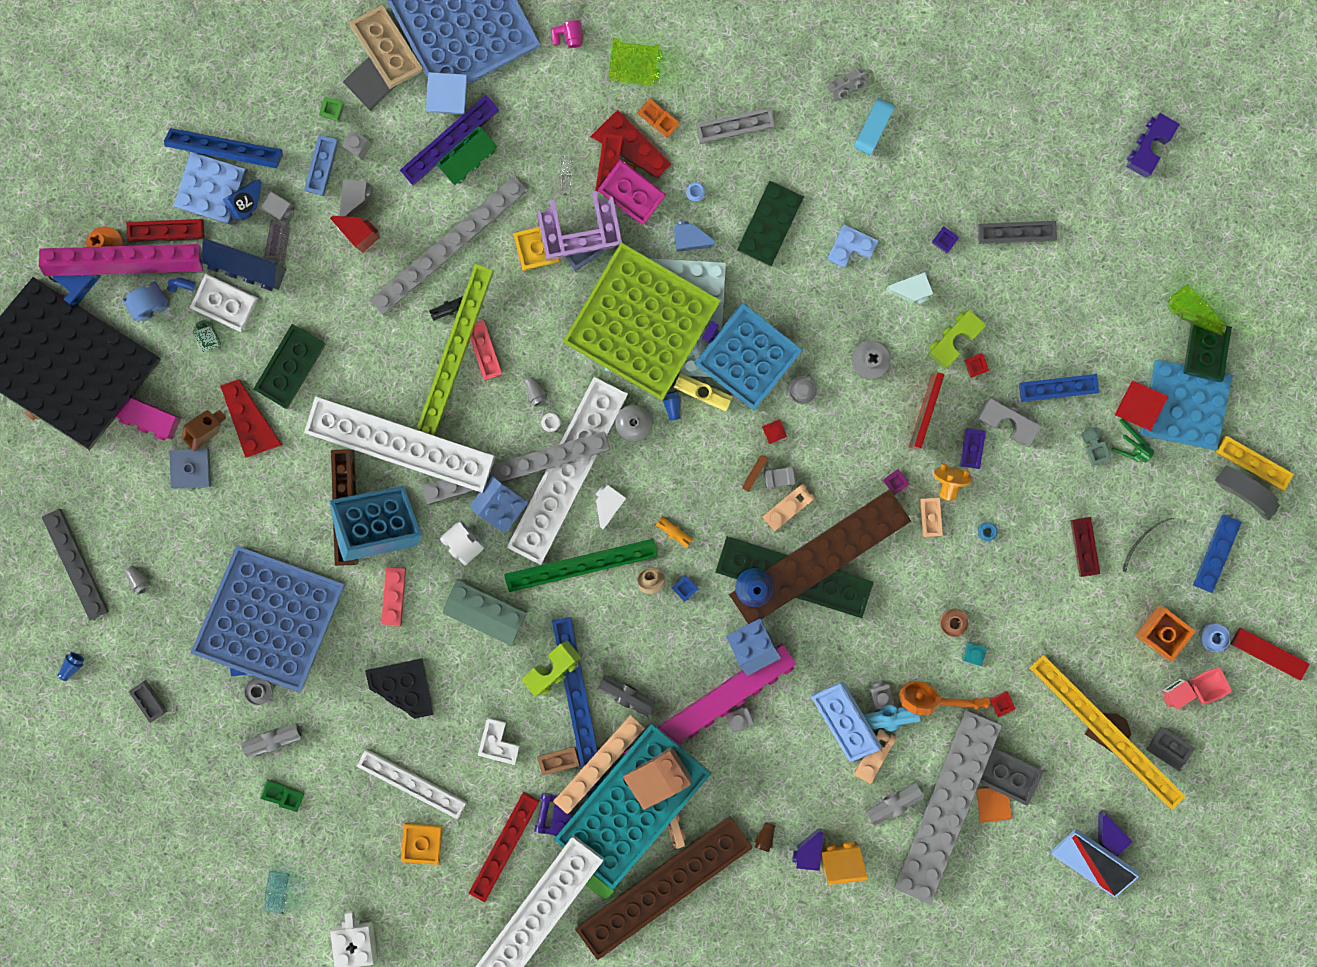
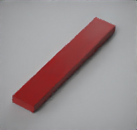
[468,792,540,903]

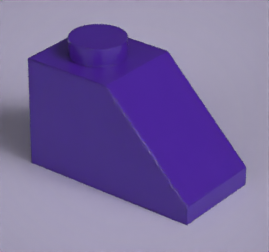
[1098,810,1132,857]
[792,828,823,871]

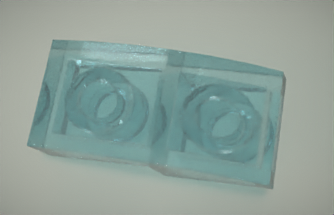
[264,871,290,914]

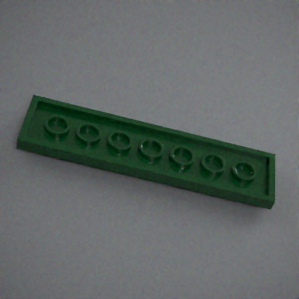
[715,536,873,618]

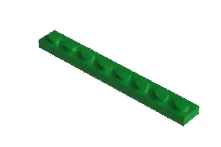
[504,538,658,592]

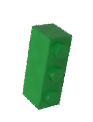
[436,126,497,185]

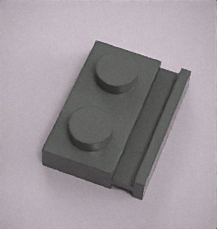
[1145,726,1195,772]

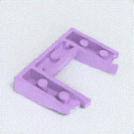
[537,192,622,261]

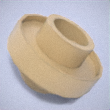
[637,568,666,594]

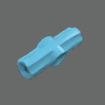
[863,705,921,731]

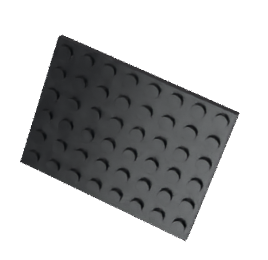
[0,277,161,451]

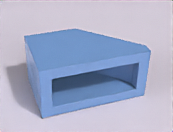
[674,221,715,252]

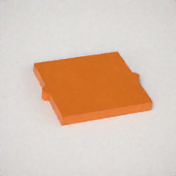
[976,787,1012,823]

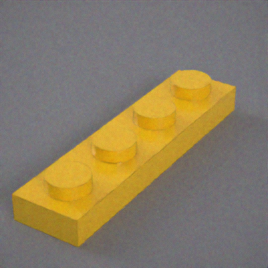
[1215,436,1294,491]

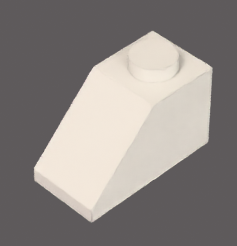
[596,485,626,529]

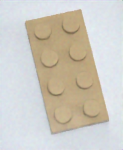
[349,5,423,89]

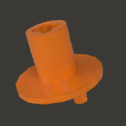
[85,226,124,247]

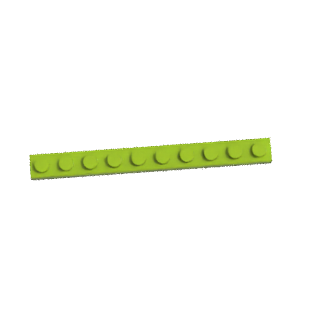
[416,264,494,436]

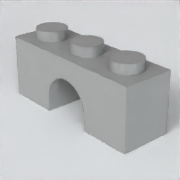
[976,397,1041,447]

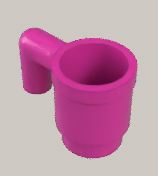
[551,20,583,48]

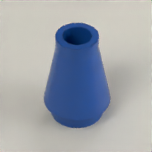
[663,392,681,420]
[57,652,84,681]

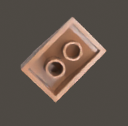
[623,746,693,810]

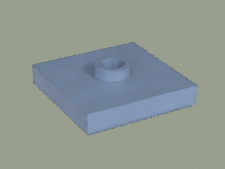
[169,449,211,488]

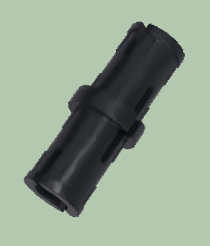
[429,295,464,321]

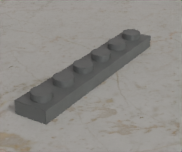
[42,509,109,620]

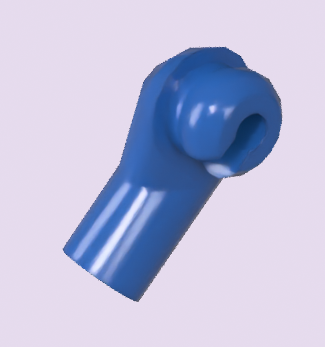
[167,278,196,293]

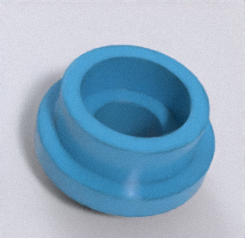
[978,522,997,541]

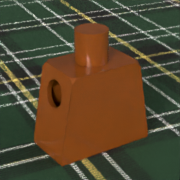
[181,410,226,452]

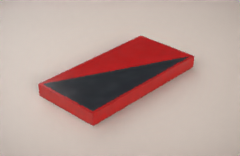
[909,372,945,449]

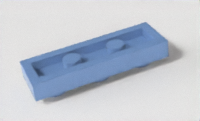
[304,135,339,196]

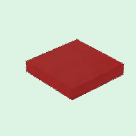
[1115,380,1168,432]

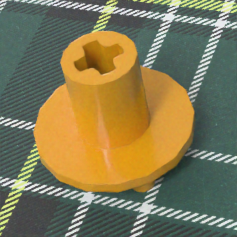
[933,463,972,501]

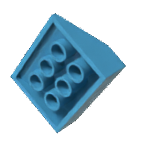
[330,486,422,562]

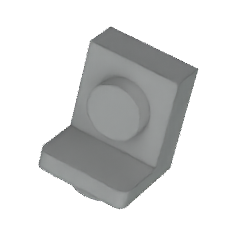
[869,680,895,710]
[726,705,756,732]

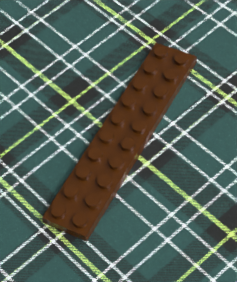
[729,489,911,624]
[575,816,753,961]

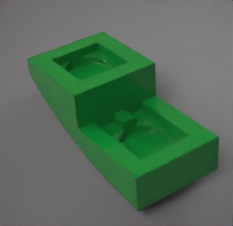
[260,779,304,812]

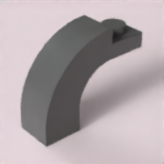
[1215,465,1280,521]

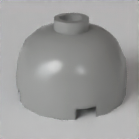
[615,404,653,442]

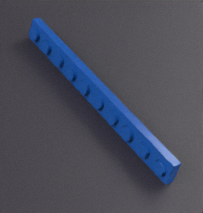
[552,617,604,799]

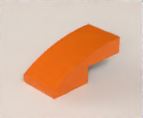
[637,98,680,138]

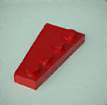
[590,110,671,179]
[220,379,283,458]

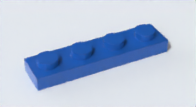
[1019,374,1099,402]
[1193,515,1242,593]

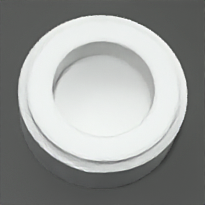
[541,413,561,432]

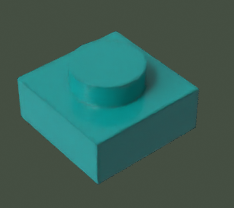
[962,642,987,666]

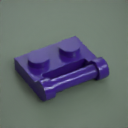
[534,793,574,836]

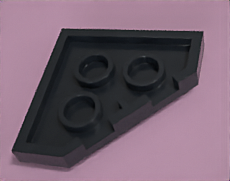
[365,658,434,719]

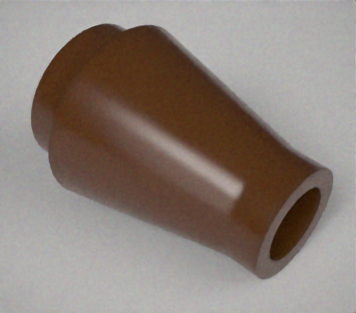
[755,822,775,852]

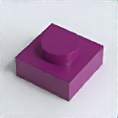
[882,469,910,495]

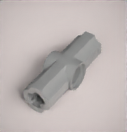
[242,723,303,758]
[866,782,925,826]

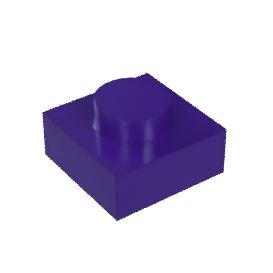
[931,226,959,254]
[702,321,719,343]

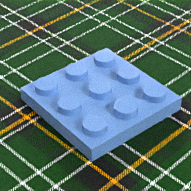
[174,152,247,225]

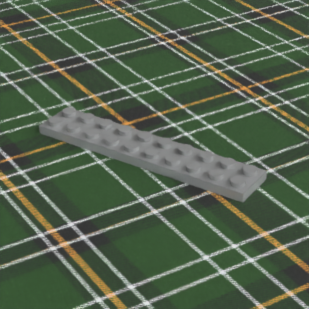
[895,710,1002,905]

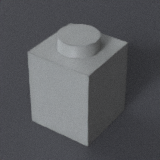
[342,129,372,160]
[261,192,294,223]

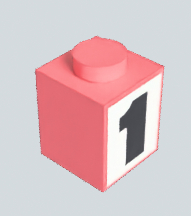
[1162,679,1197,709]

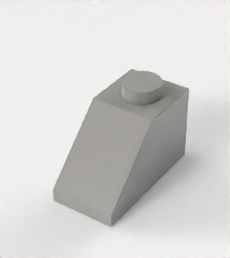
[339,179,372,217]

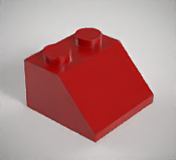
[330,216,379,253]

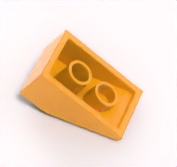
[821,841,868,885]

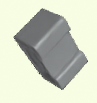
[764,467,796,488]

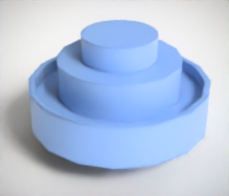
[1200,623,1230,652]

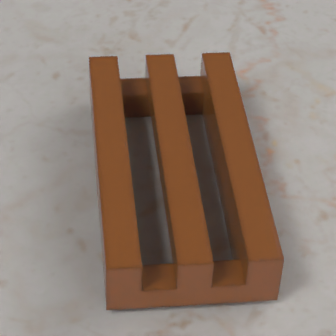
[742,455,768,492]

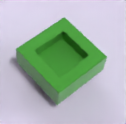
[319,96,344,122]

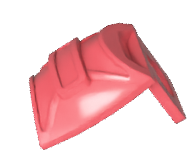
[1189,667,1232,705]

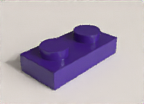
[960,428,986,469]

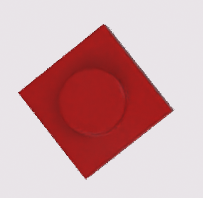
[963,353,990,378]
[762,419,787,444]
[989,691,1016,717]

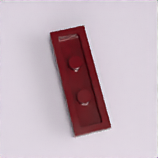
[1070,517,1100,577]

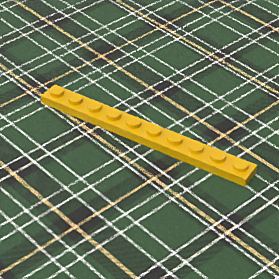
[1029,655,1186,810]

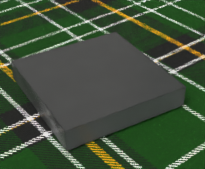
[343,57,396,110]

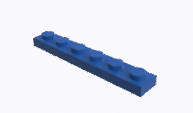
[164,128,283,168]

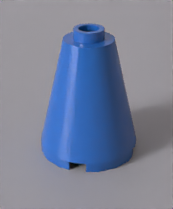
[735,568,774,607]

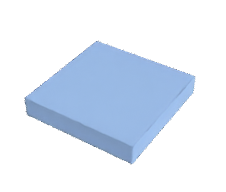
[426,72,468,115]

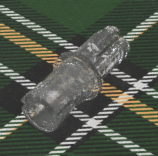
[558,156,574,196]

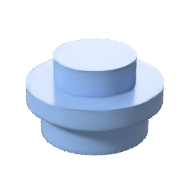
[686,182,705,202]

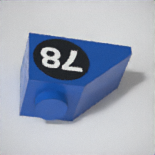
[223,179,262,220]

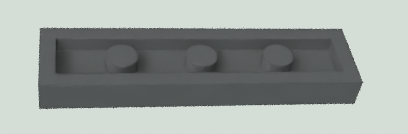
[978,221,1057,244]

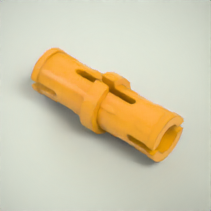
[656,516,693,548]

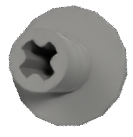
[851,341,890,379]

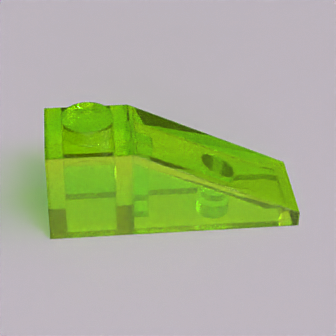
[1168,284,1227,335]

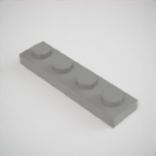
[696,107,775,144]

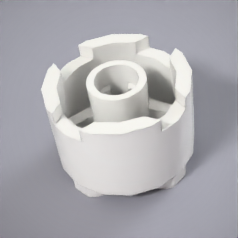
[440,520,485,566]

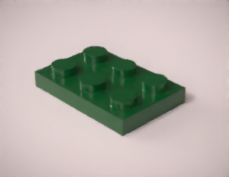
[1183,318,1232,383]

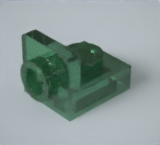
[193,320,221,352]

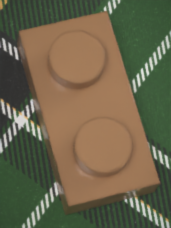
[537,746,580,776]

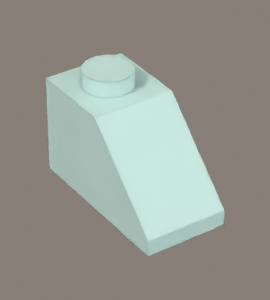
[886,272,933,304]

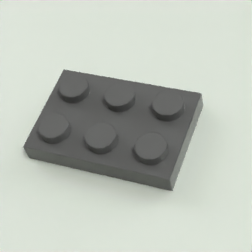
[980,747,1044,806]

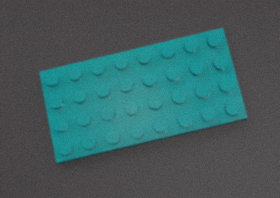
[554,723,711,890]

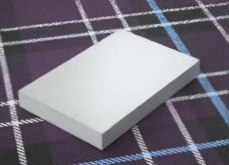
[190,274,259,333]

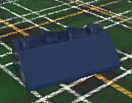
[202,238,286,292]

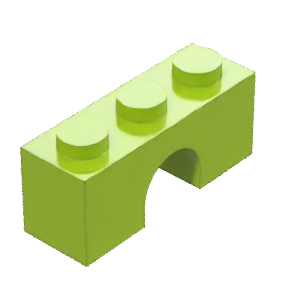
[928,310,986,369]
[521,641,582,697]

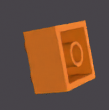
[1135,606,1196,662]

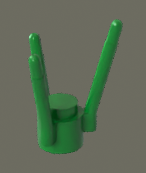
[1111,419,1154,463]

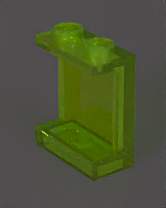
[608,38,663,87]

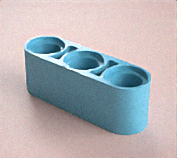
[854,97,895,156]

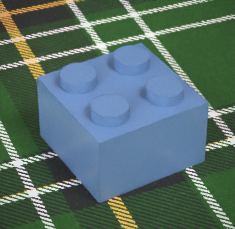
[469,476,528,533]
[726,618,781,676]

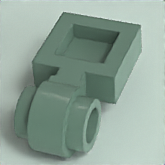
[1081,427,1111,466]

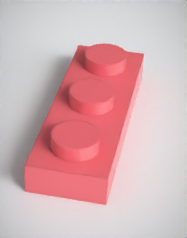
[470,320,503,381]
[381,567,406,626]

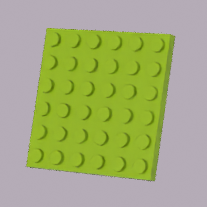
[563,242,721,401]

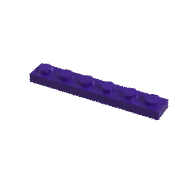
[400,95,499,186]

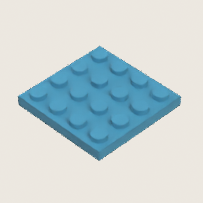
[694,302,803,410]
[1140,360,1233,450]

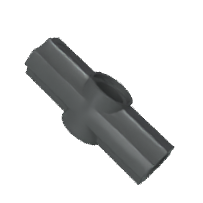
[597,674,655,717]

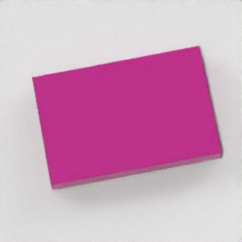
[597,159,666,225]

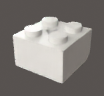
[330,910,377,967]

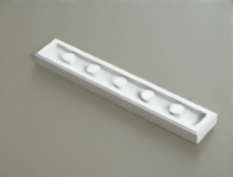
[357,749,467,820]

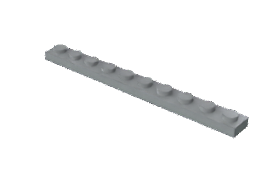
[370,176,527,315]
[422,431,610,504]

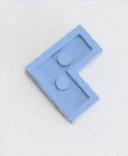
[827,225,878,268]

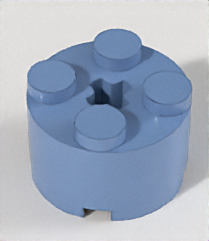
[122,281,169,322]

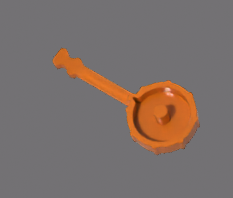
[899,681,990,716]

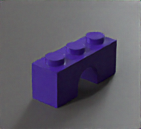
[1126,113,1180,178]

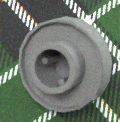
[788,376,817,405]
[244,677,273,706]

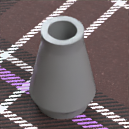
[524,377,547,407]
[124,566,151,595]

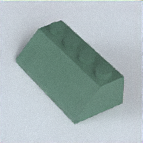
[443,579,528,646]

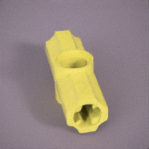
[674,373,733,412]

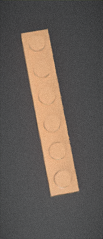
[553,714,645,814]

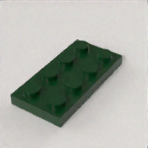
[737,180,804,267]
[253,324,326,409]

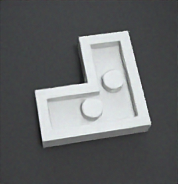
[478,717,520,765]

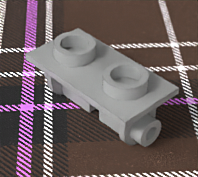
[827,68,868,102]

